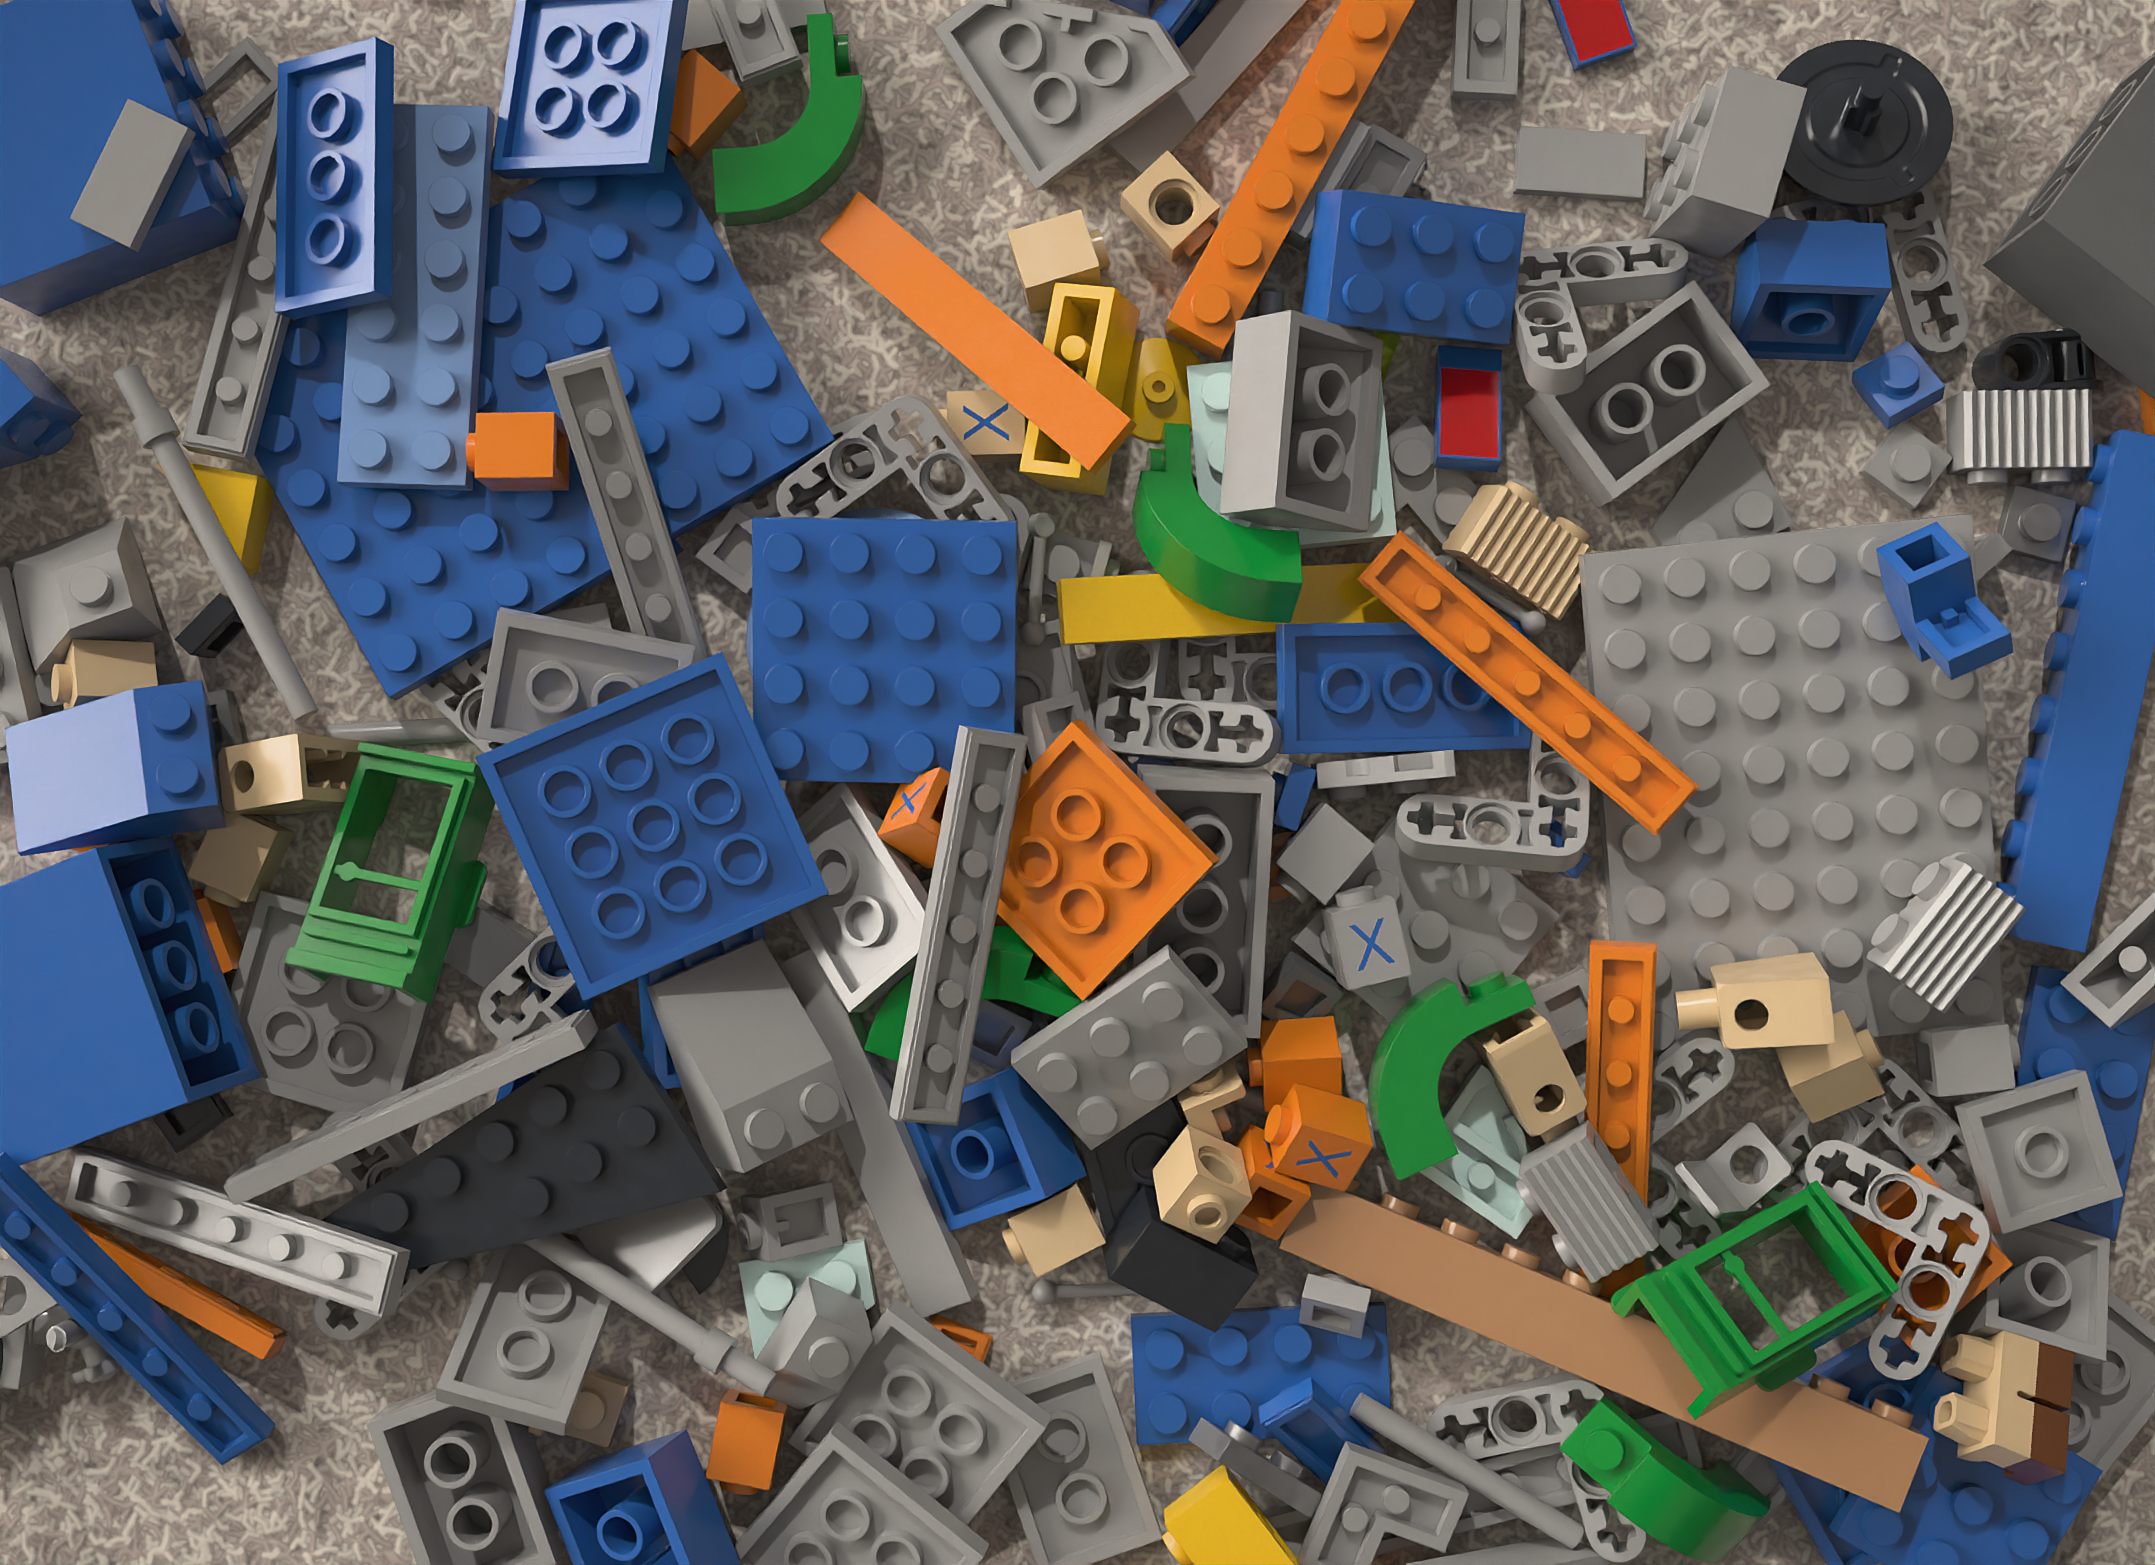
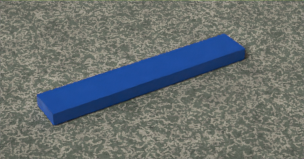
[0,1151,275,1465]

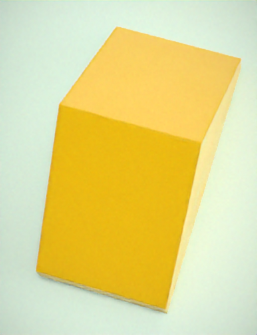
[158,462,274,577]

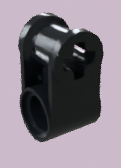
[1971,327,2104,395]

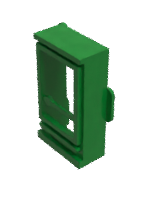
[284,742,495,1004]
[1610,1180,1900,1420]

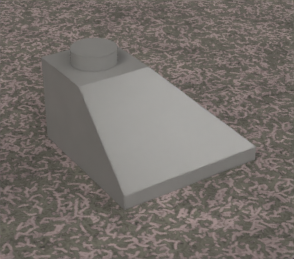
[4,516,163,676]
[1946,1209,2110,1364]

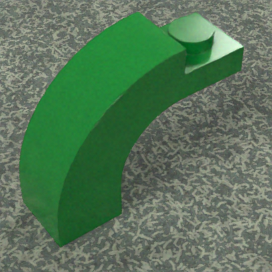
[712,13,867,227]
[1132,423,1303,623]
[864,926,1086,1062]
[1368,971,1536,1181]
[1559,1395,1772,1563]

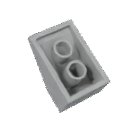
[646,938,854,1173]

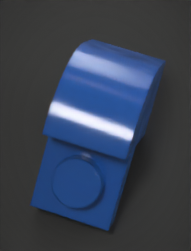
[1876,522,2014,680]

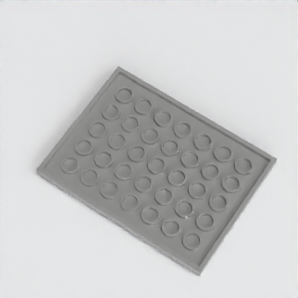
[1578,514,2005,1060]

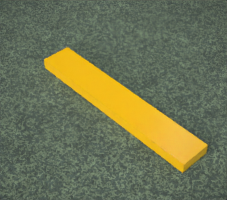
[1056,562,1405,646]

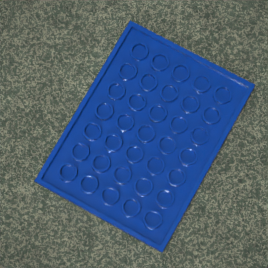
[254,150,836,700]

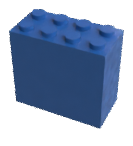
[0,0,248,316]
[0,835,261,1166]

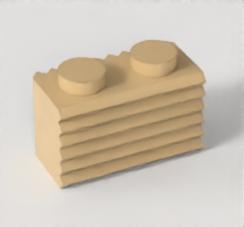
[1442,481,1596,621]

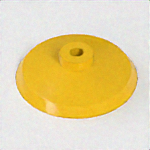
[1121,338,1203,443]

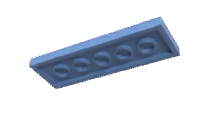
[337,104,495,491]

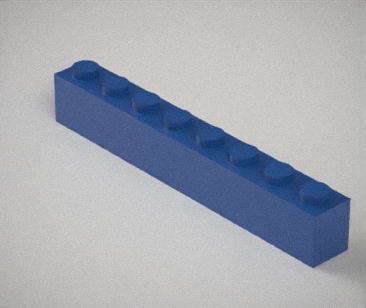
[1996,429,2155,953]

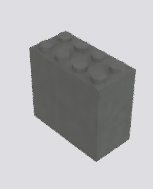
[1983,52,2155,400]

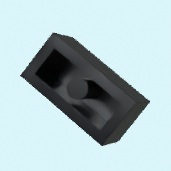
[1101,1185,1259,1333]

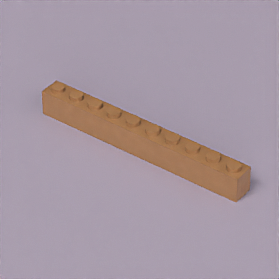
[1279,1178,1929,1513]

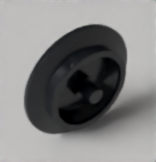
[1776,40,1954,208]

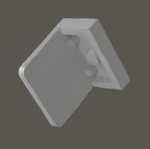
[560,1196,722,1295]

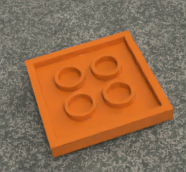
[997,719,1220,1001]

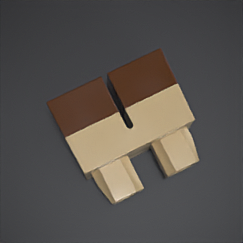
[1933,1330,2074,1486]

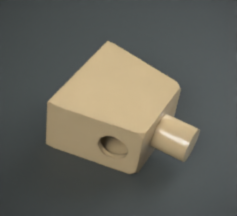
[218,734,367,816]
[1674,952,1836,1049]
[1468,1007,1588,1144]

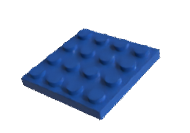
[752,517,1018,783]
[475,652,829,1001]

